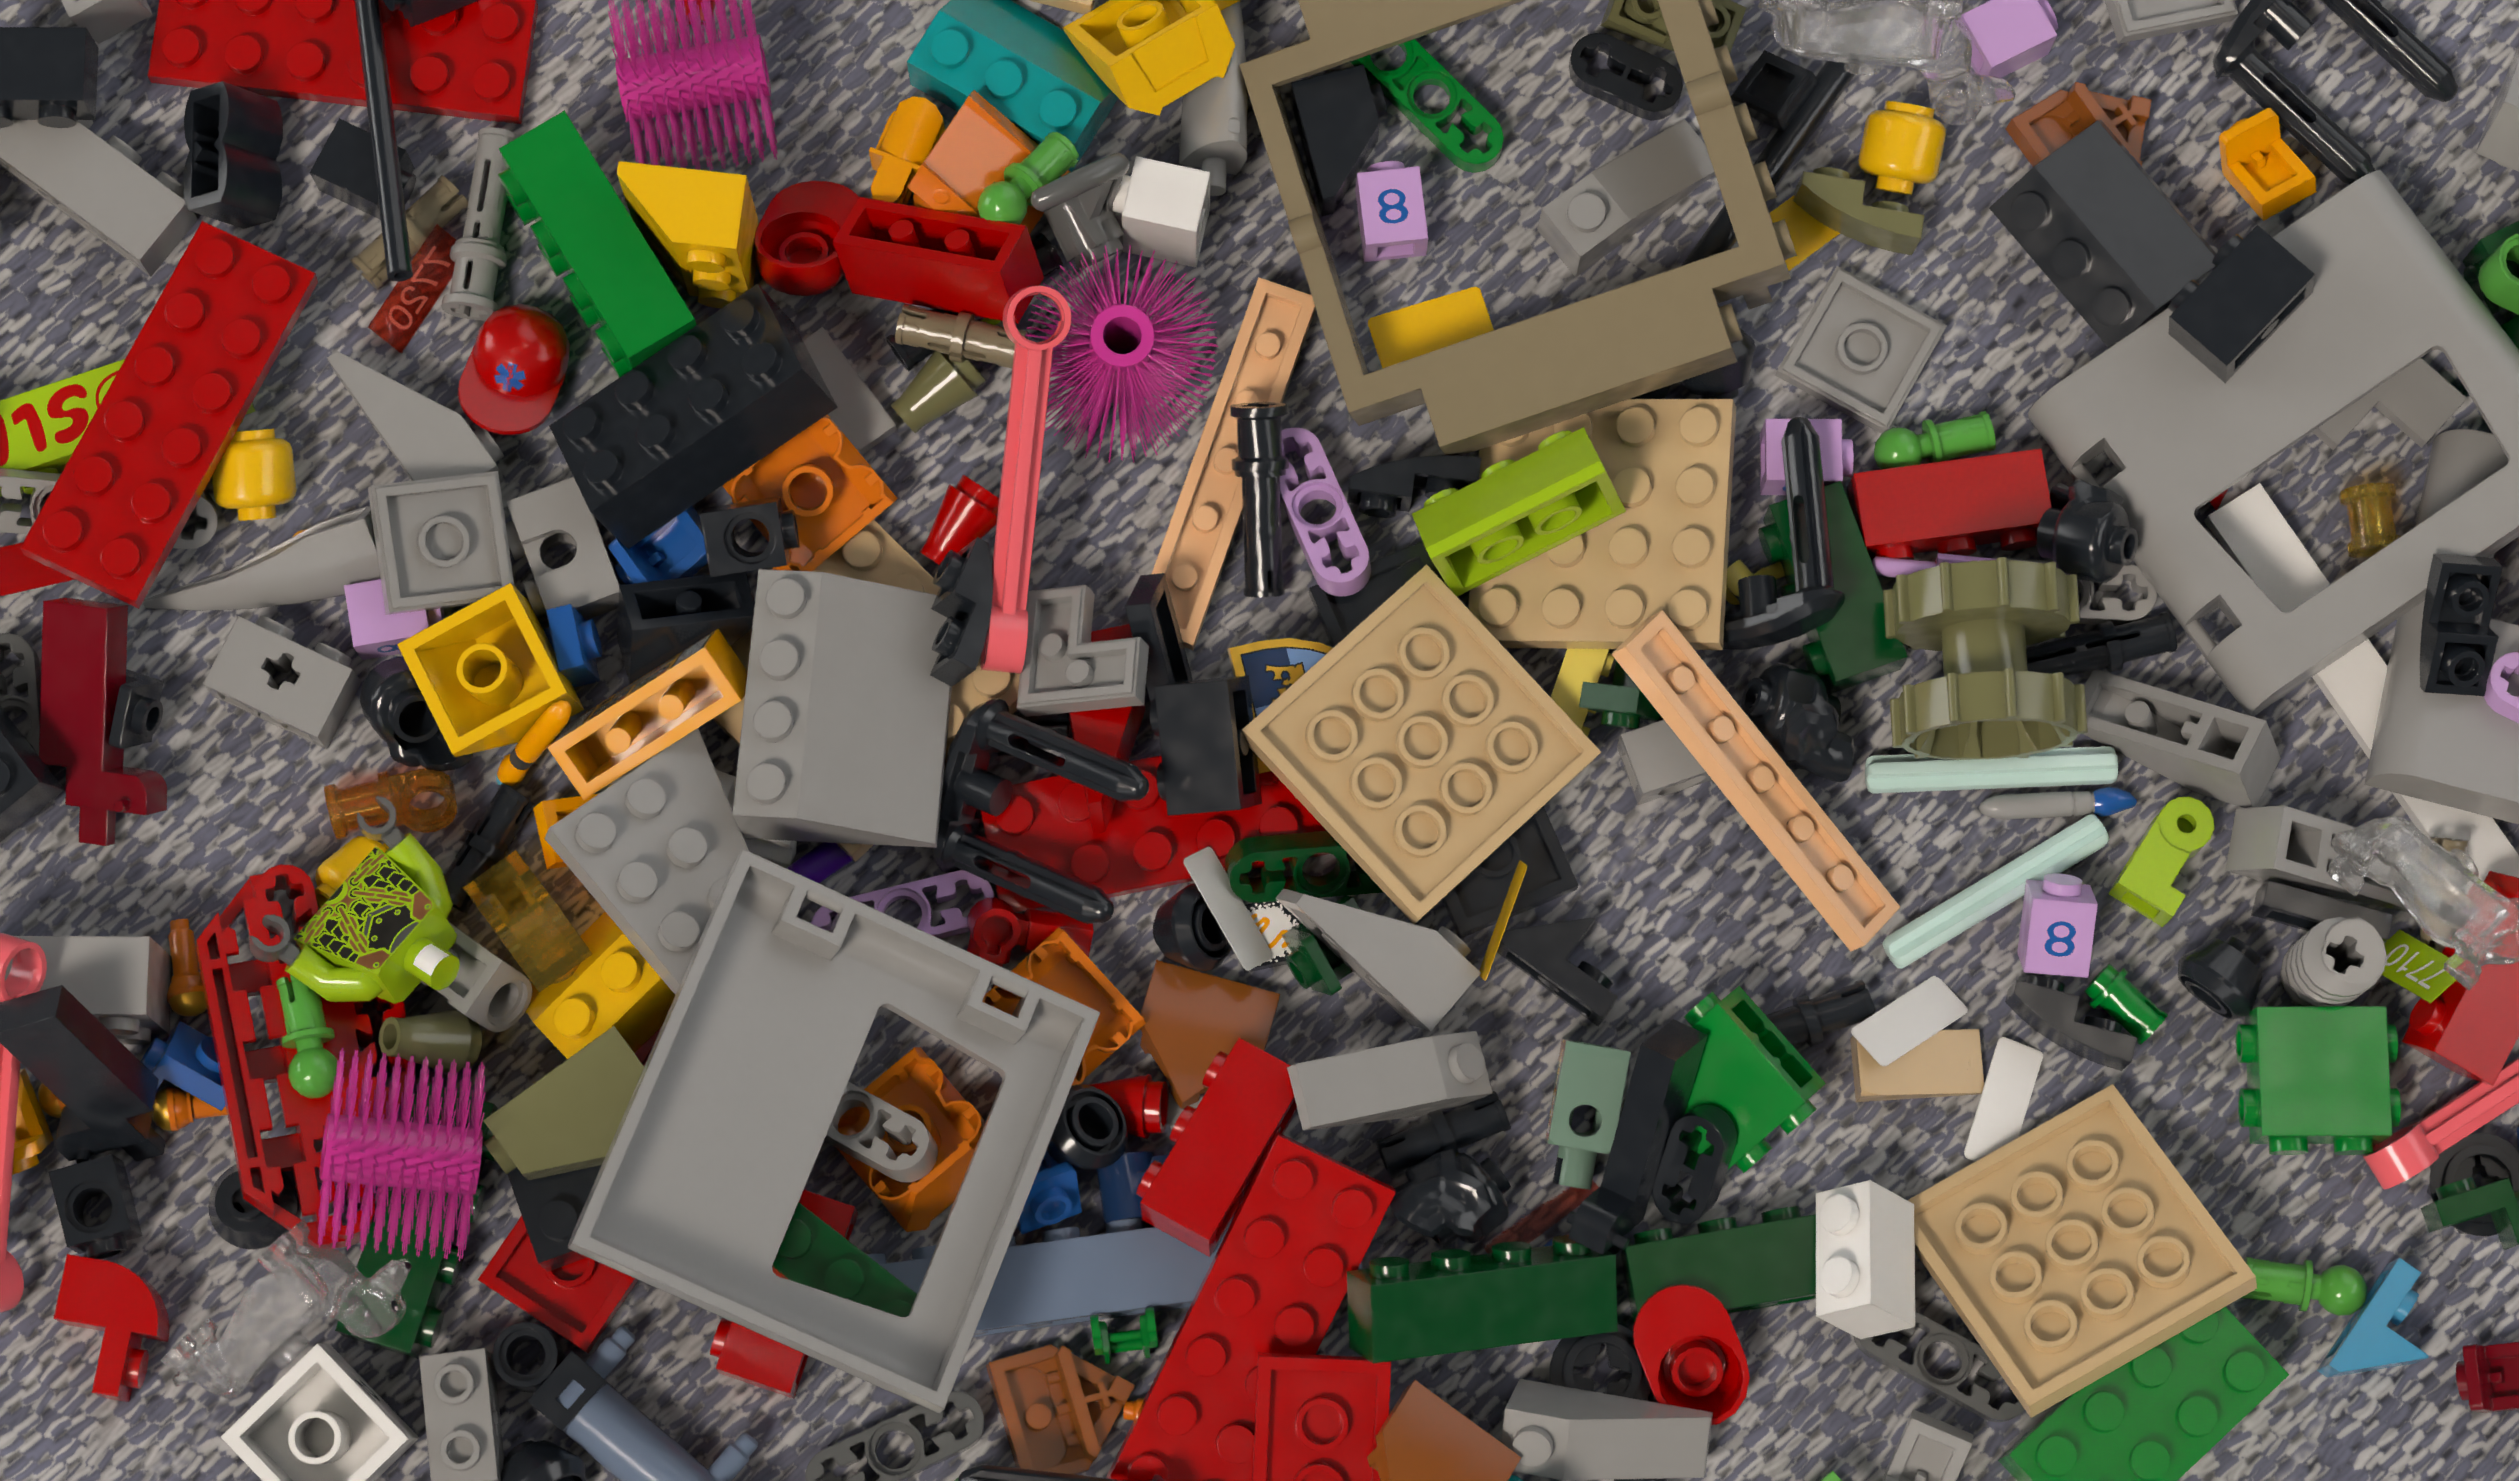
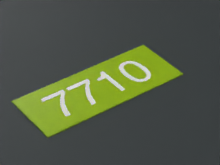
[2381,929,2468,1004]

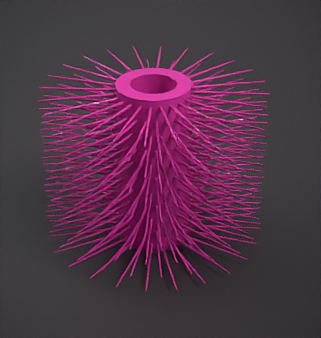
[608,0,778,171]
[1026,245,1218,463]
[318,1048,486,1261]

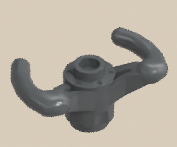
[1031,153,1130,270]

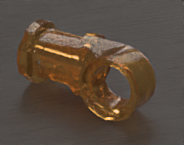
[324,768,457,840]

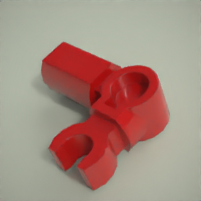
[967,898,1094,988]

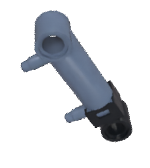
[492,1322,758,1481]

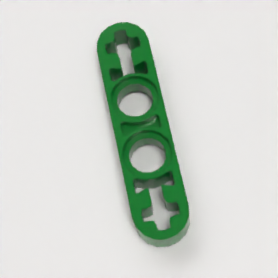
[1350,39,1504,173]

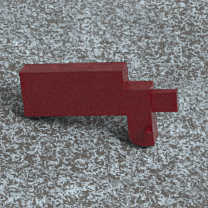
[39,597,167,846]

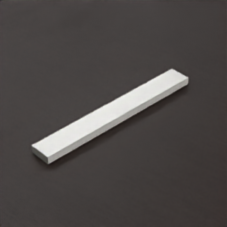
[2204,483,2519,900]

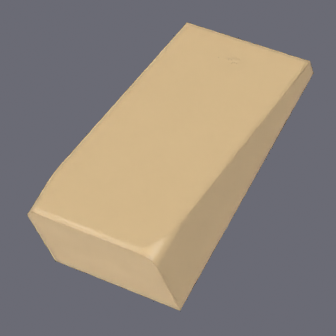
[1850,1029,1984,1102]

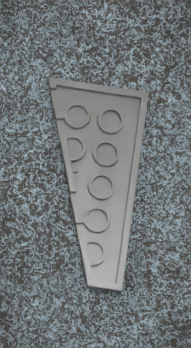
[544,728,848,1101]

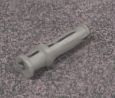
[441,127,518,321]

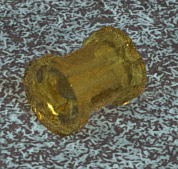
[2338,482,2401,558]

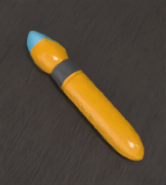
[496,700,572,787]

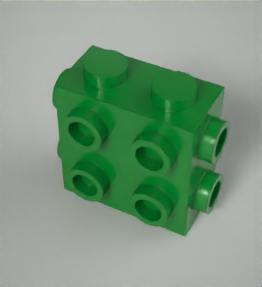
[1684,986,1826,1174]
[2235,1006,2401,1155]

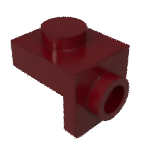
[2456,1342,2519,1413]

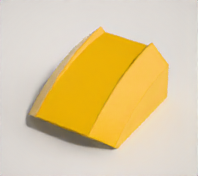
[1063,0,1236,116]

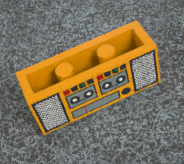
[547,629,748,800]

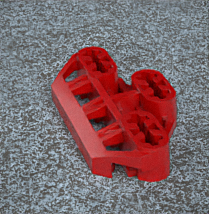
[196,864,415,1251]

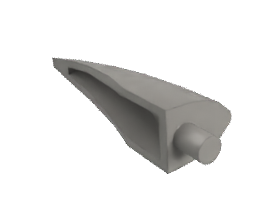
[1179,1,1248,196]
[143,505,381,611]

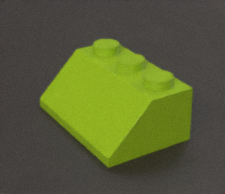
[1412,427,1626,596]

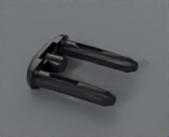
[2213,0,2458,184]
[1723,417,1845,650]
[931,698,1149,924]

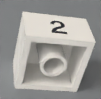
[221,1343,419,1481]

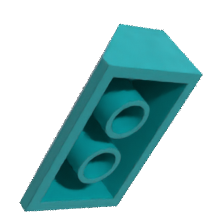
[907,0,1118,172]

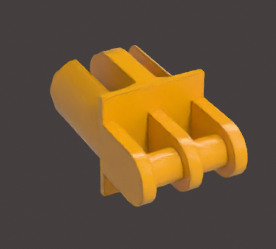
[869,96,945,205]

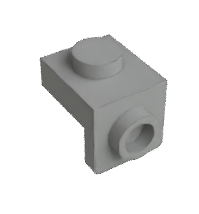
[1882,1409,1974,1481]

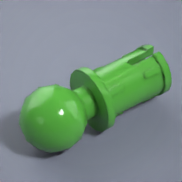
[977,132,1079,225]
[1874,411,1996,470]
[276,975,337,1099]
[2241,1257,2368,1316]

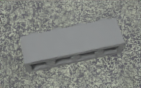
[0,120,198,277]

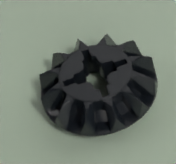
[2427,1133,2519,1237]
[1549,1323,1651,1401]

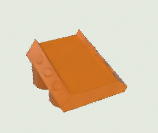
[907,90,1071,235]
[722,414,898,571]
[982,928,1146,1085]
[836,1047,986,1232]

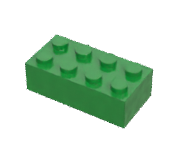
[498,110,697,378]
[1998,1307,2289,1481]

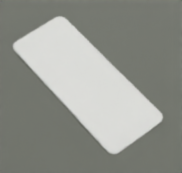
[1184,847,1272,971]
[1851,976,1968,1066]
[1964,1037,2043,1162]

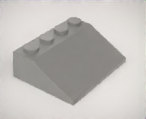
[732,569,952,848]

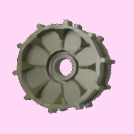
[1883,557,2088,760]

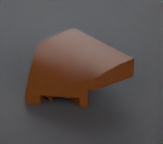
[2005,82,2152,167]
[1140,960,1280,1109]
[986,1344,1135,1475]
[1367,1380,1522,1481]

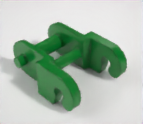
[1090,1307,1158,1364]

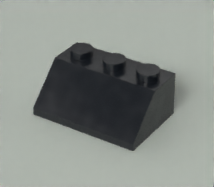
[1989,120,2217,348]

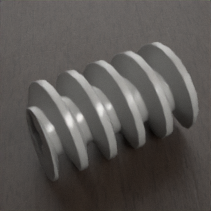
[2280,917,2387,1007]

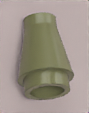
[891,351,986,433]
[379,1009,482,1074]

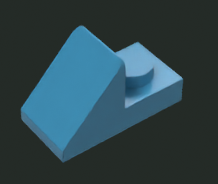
[2317,1258,2429,1378]

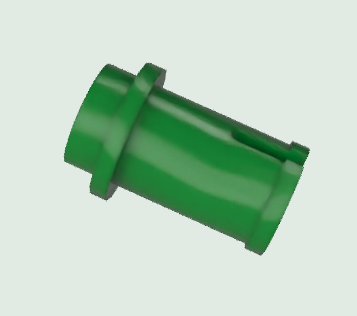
[2084,963,2168,1045]

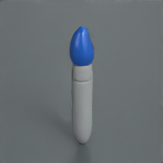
[1979,787,2137,820]

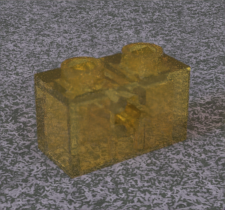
[463,850,592,992]

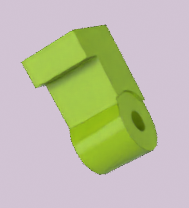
[2108,797,2214,927]

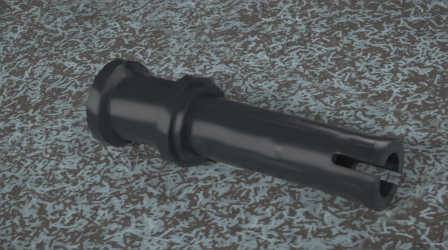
[1230,402,1289,597]

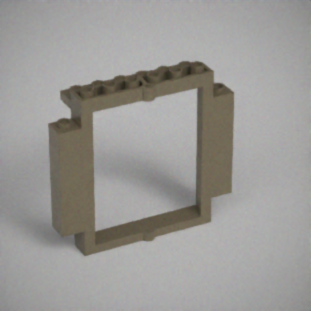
[1239,0,1797,456]

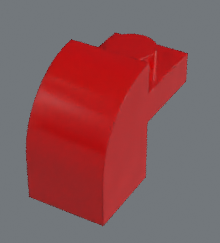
[53,1254,169,1402]

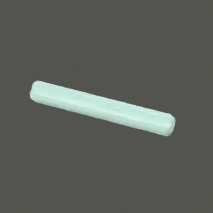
[1864,746,2118,794]
[1882,814,2110,969]

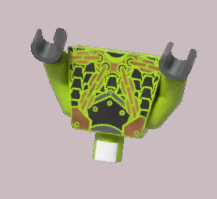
[249,796,460,1004]

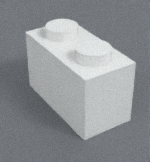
[1113,156,1210,267]
[1816,1180,1915,1339]

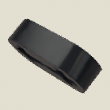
[1569,33,1683,121]
[1652,1104,1737,1224]

